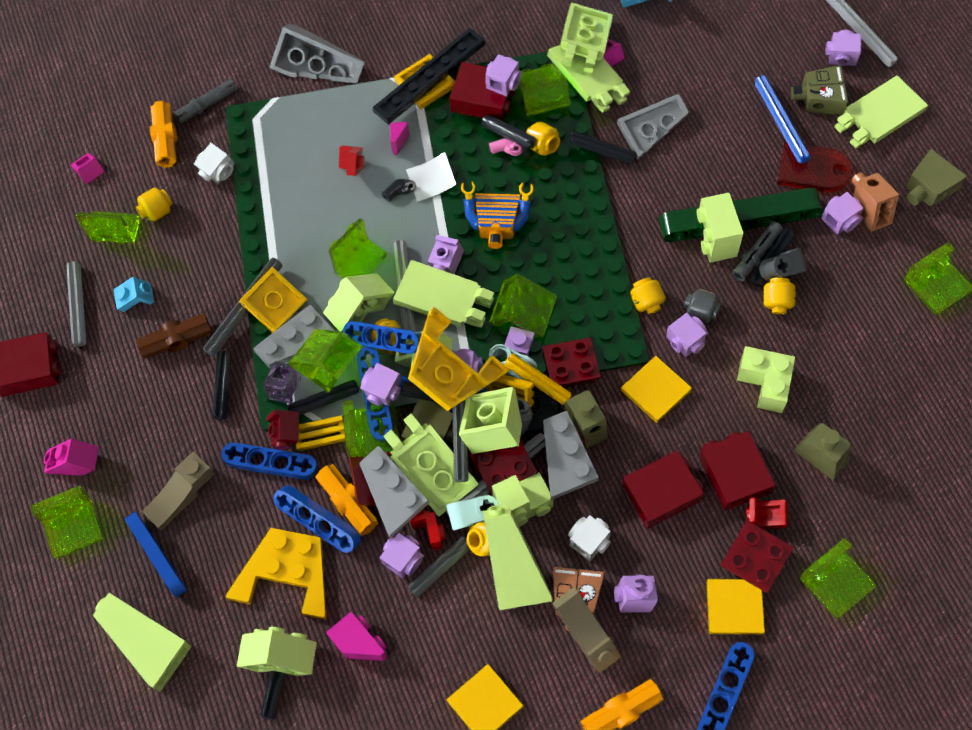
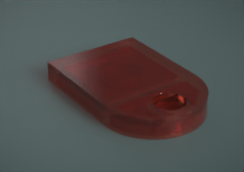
[777,141,852,192]

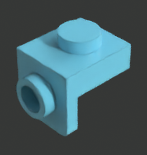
[114,277,154,312]

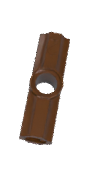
[136,313,212,359]

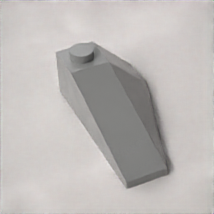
[269,23,365,83]

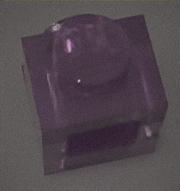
[263,361,301,403]

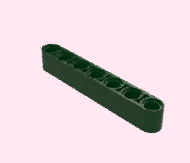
[659,188,824,242]

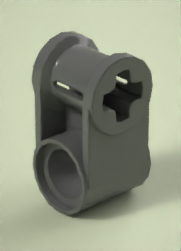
[759,247,808,281]

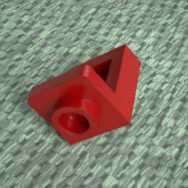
[339,145,365,176]
[746,497,788,529]
[410,511,446,550]

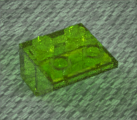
[288,329,362,393]

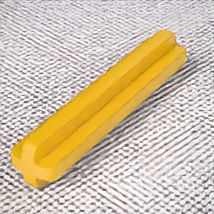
[505,353,572,405]

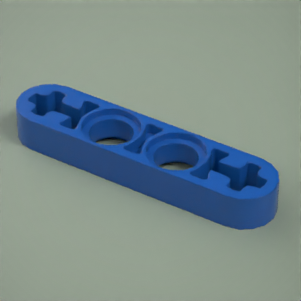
[343,321,422,354]
[357,347,394,442]
[221,443,318,480]
[273,485,361,553]
[125,511,188,598]
[697,642,754,730]

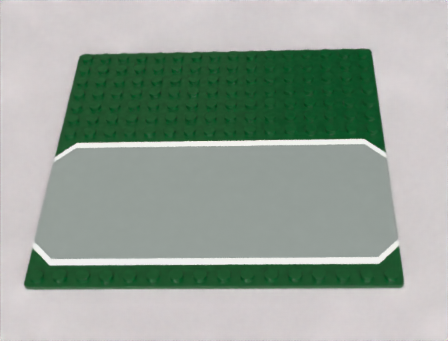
[226,51,649,431]

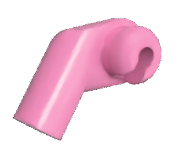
[489,138,523,156]

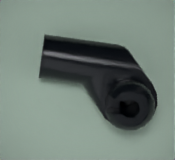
[382,179,416,202]

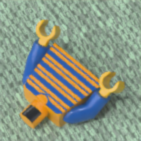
[461,181,534,249]

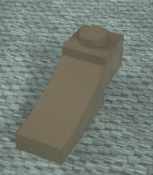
[142,452,215,531]
[552,587,621,673]

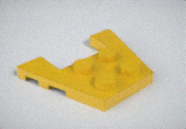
[408,307,510,411]
[226,528,327,620]

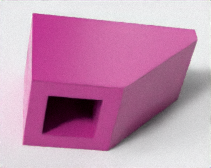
[44,438,99,475]
[326,612,388,661]

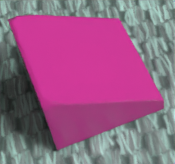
[603,39,624,67]
[390,122,410,155]
[71,153,104,184]

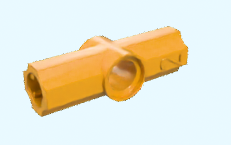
[150,101,178,168]
[315,464,378,536]
[580,679,664,730]

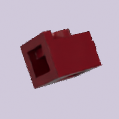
[267,410,299,450]

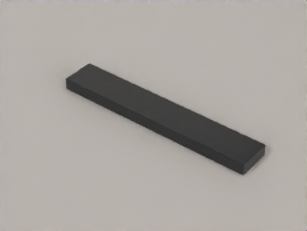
[372,28,486,125]

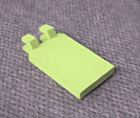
[559,3,613,73]
[547,45,630,113]
[835,76,928,149]
[393,260,494,328]
[383,413,479,516]

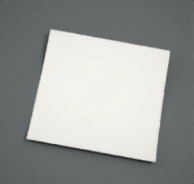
[406,152,456,202]

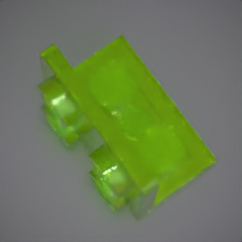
[518,64,571,116]
[75,211,140,244]
[328,218,387,279]
[903,242,972,315]
[489,273,557,338]
[343,400,399,457]
[30,486,103,559]
[799,538,876,619]

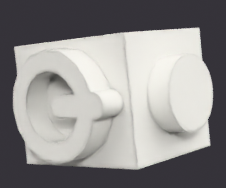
[194,143,235,184]
[568,515,611,562]

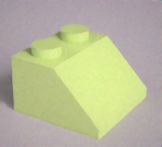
[459,387,522,454]

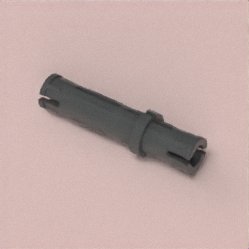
[174,78,238,124]
[732,221,783,282]

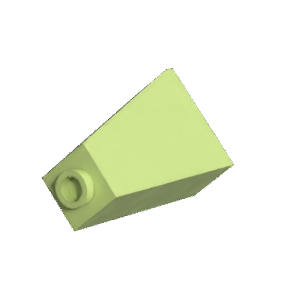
[483,505,552,610]
[93,593,192,692]

